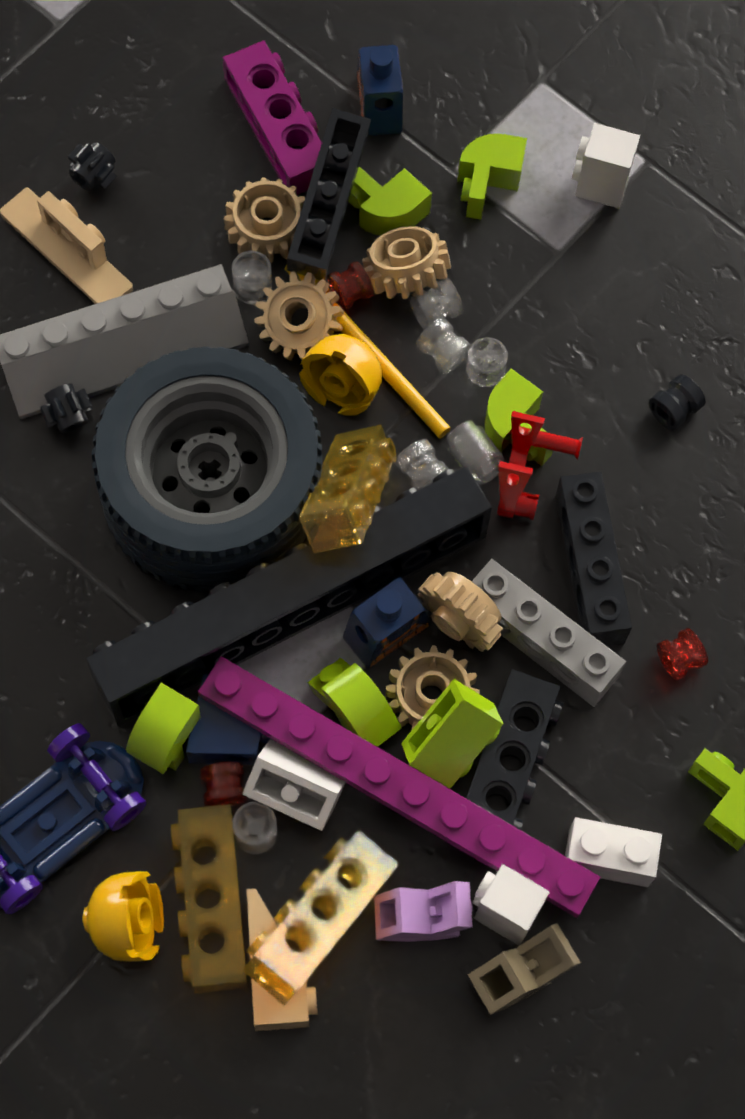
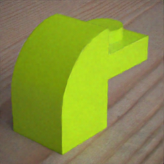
[457,133,527,219]
[348,166,432,236]
[485,369,553,466]
[307,657,402,747]
[126,683,201,774]
[688,748,745,851]

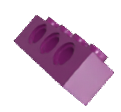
[223,40,322,195]

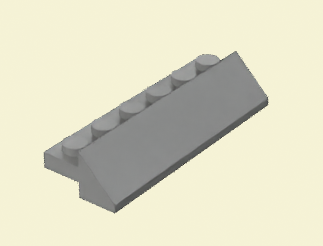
[0,264,249,420]

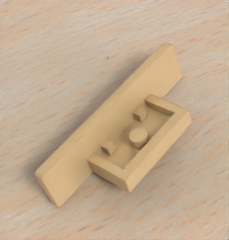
[0,188,133,304]

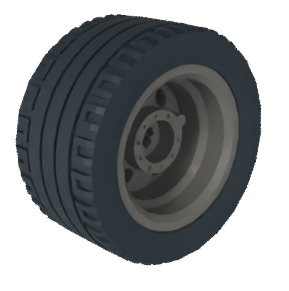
[92,346,323,592]

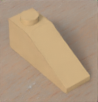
[247,889,317,1031]

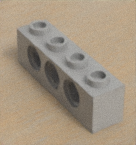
[472,558,626,707]

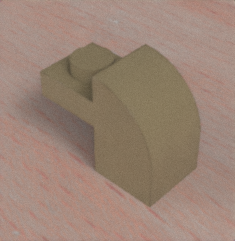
[468,924,581,1015]

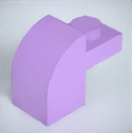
[374,881,473,942]

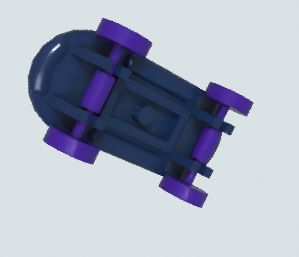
[0,723,147,915]

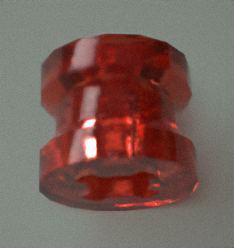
[327,261,374,310]
[657,628,708,680]
[200,762,247,807]

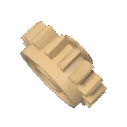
[224,178,305,263]
[362,226,451,299]
[254,271,344,360]
[417,572,503,652]
[385,645,480,731]

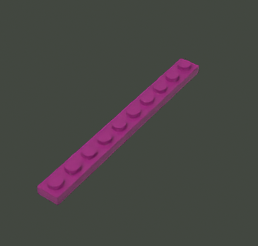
[198,656,600,918]

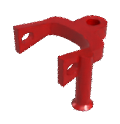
[497,411,583,520]

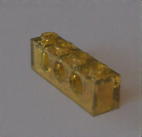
[299,424,396,553]
[171,804,248,993]
[243,830,400,1006]

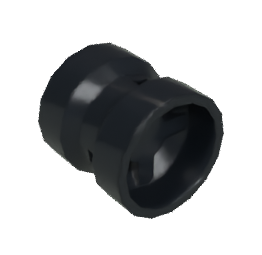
[648,374,706,430]

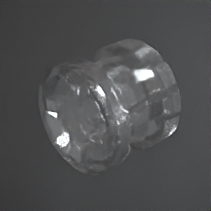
[466,337,508,387]

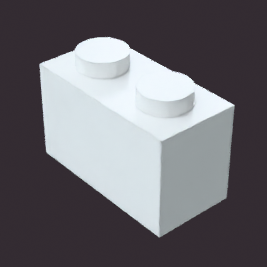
[572,123,640,209]
[242,739,345,831]
[565,817,662,887]
[472,864,549,946]

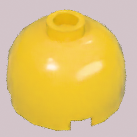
[299,334,382,415]
[83,871,164,962]

